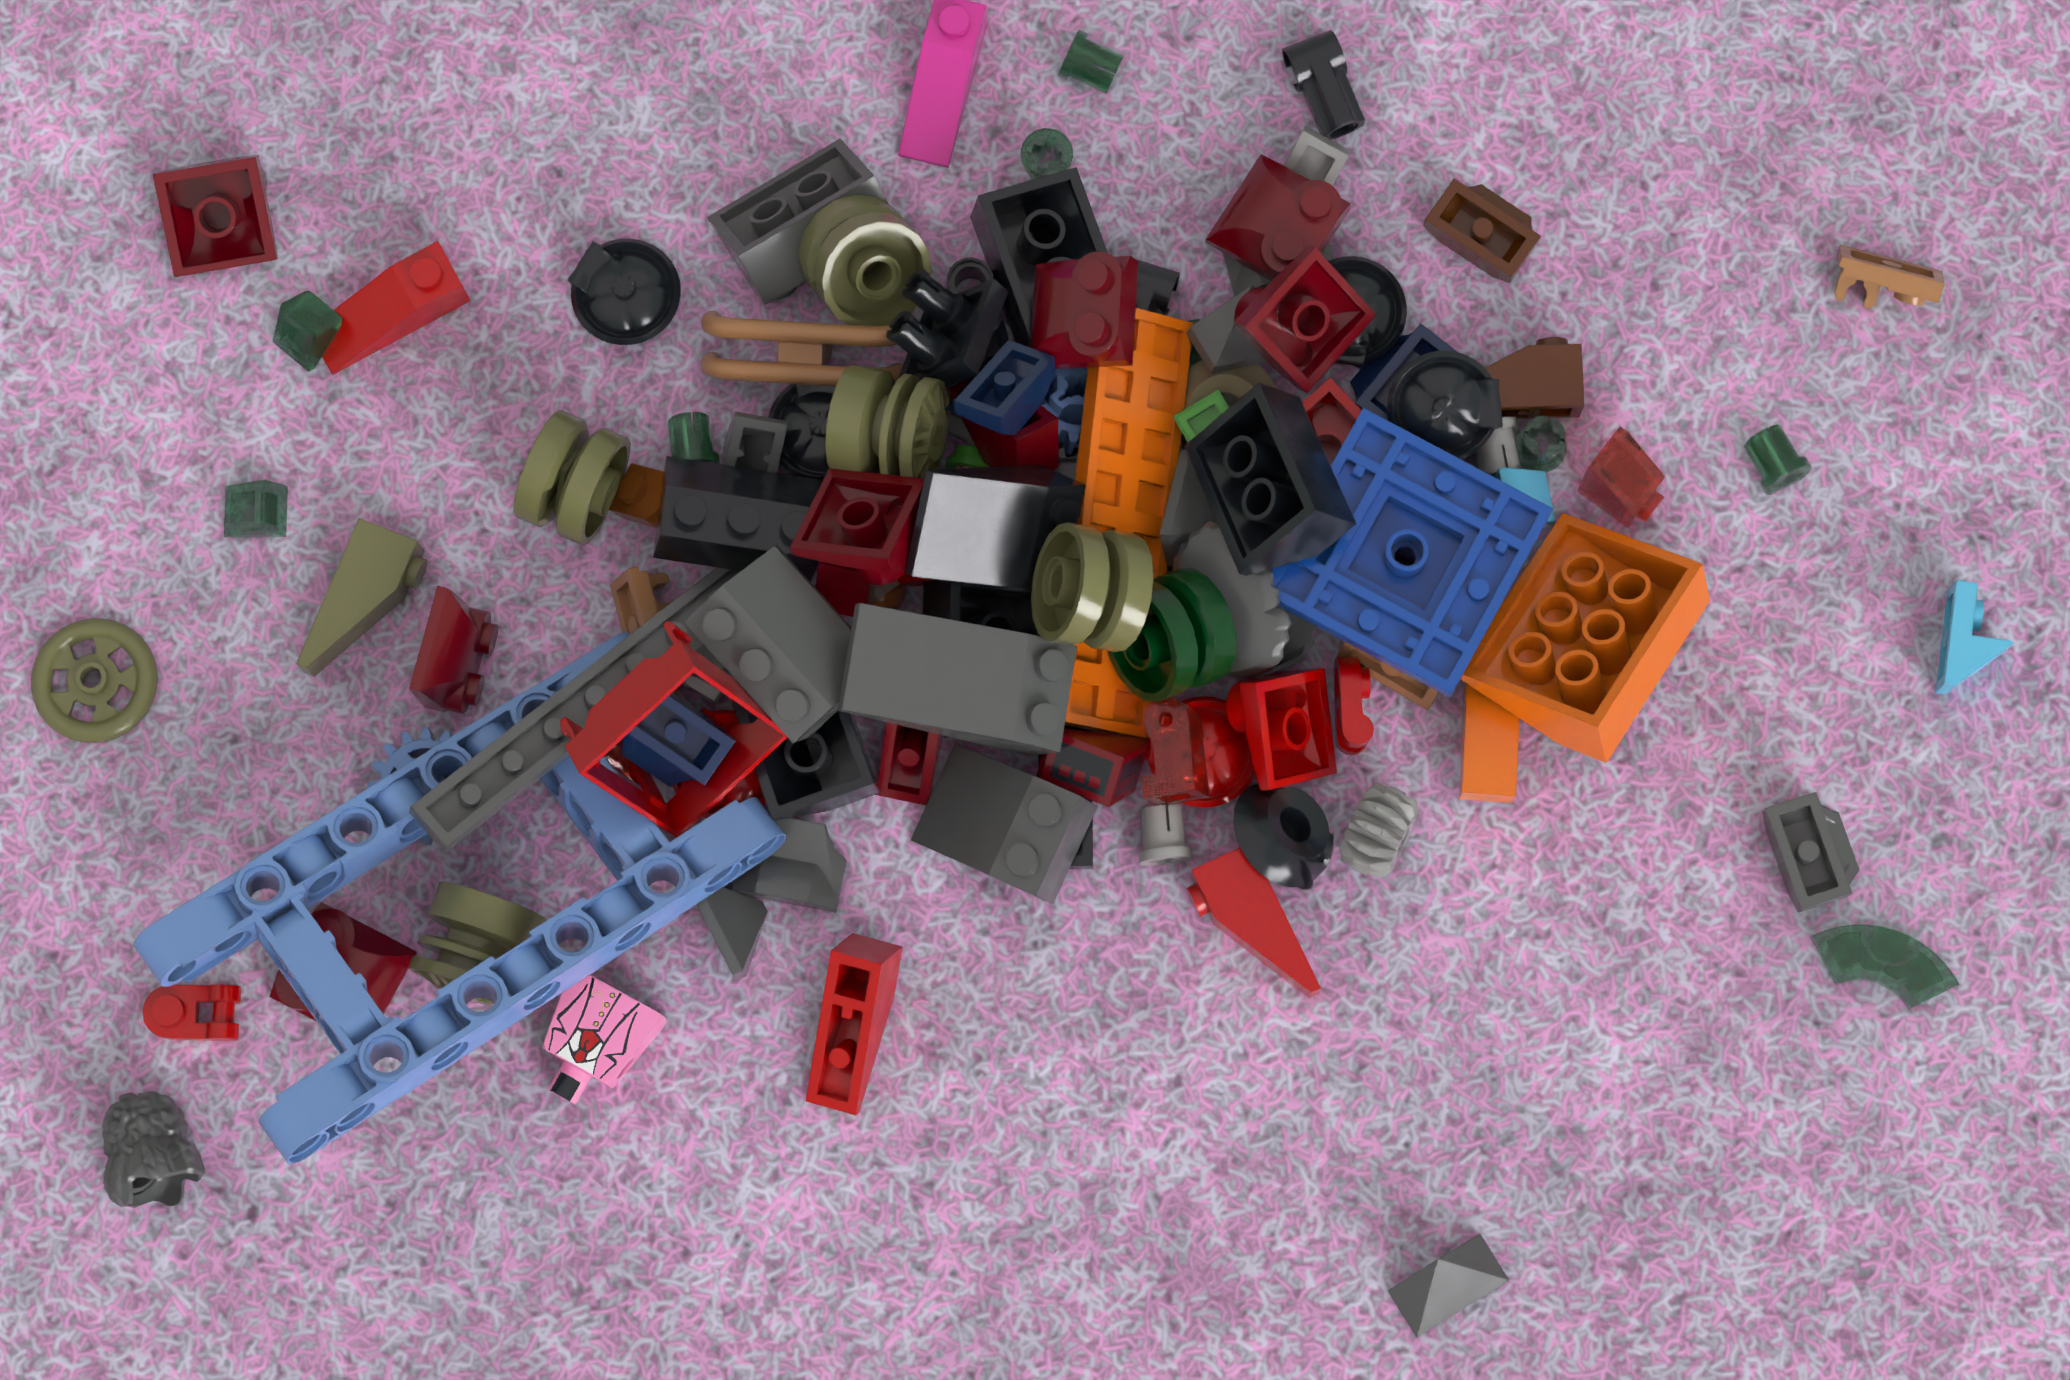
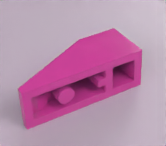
[898,0,988,168]

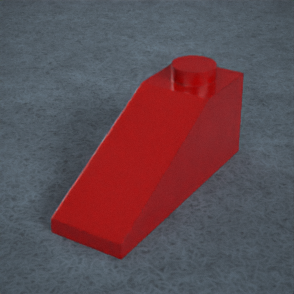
[308,241,470,375]
[1186,847,1321,998]
[806,933,903,1115]

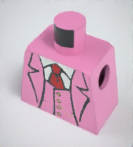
[542,975,667,1105]

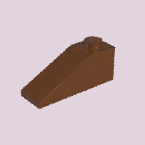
[1485,337,1584,419]

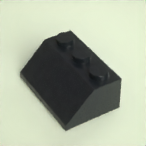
[970,167,1108,348]
[1184,383,1356,576]
[653,456,823,582]
[721,668,881,821]

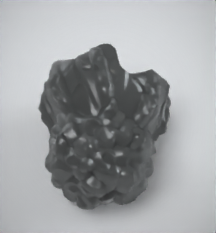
[102,1091,205,1208]

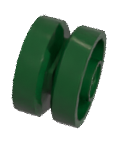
[1108,568,1236,701]

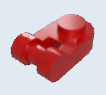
[1333,656,1374,756]
[142,984,241,1041]

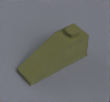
[296,518,427,677]

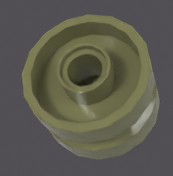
[798,194,932,326]
[513,410,631,546]
[1031,522,1154,652]

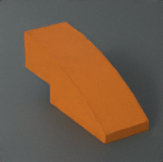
[1458,682,1519,803]

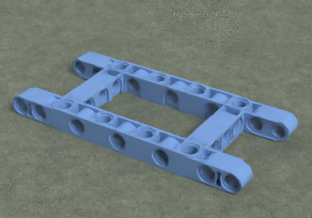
[133,632,786,1164]

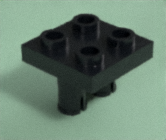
[886,269,1008,387]

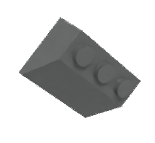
[707,139,889,305]
[684,545,851,743]

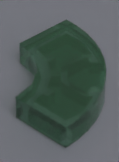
[1810,925,1959,1010]

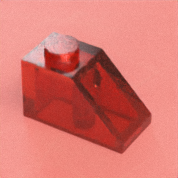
[1577,426,1665,529]

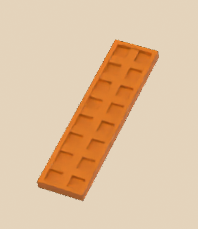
[1065,308,1194,739]

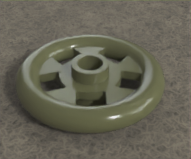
[31,618,158,743]

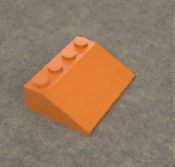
[1460,513,1710,763]

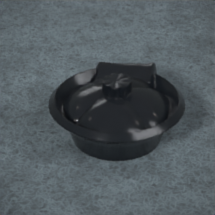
[567,239,681,345]
[1328,256,1407,369]
[1387,351,1503,459]
[768,384,836,480]
[1233,784,1334,890]

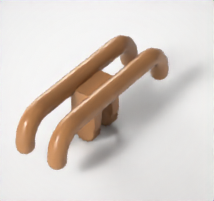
[701,311,903,386]

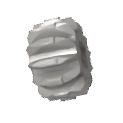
[1340,783,1418,879]

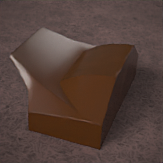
[1423,179,1541,283]

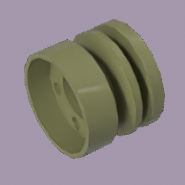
[825,365,949,478]
[408,881,547,1004]

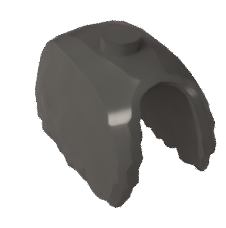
[1173,521,1317,679]

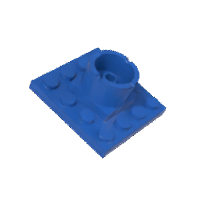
[1272,408,1553,698]

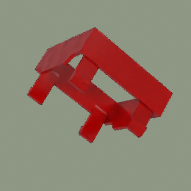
[560,621,788,838]

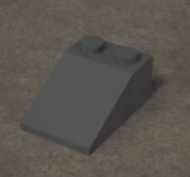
[911,743,1098,904]

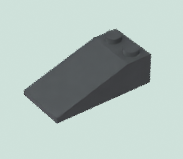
[838,603,1077,756]

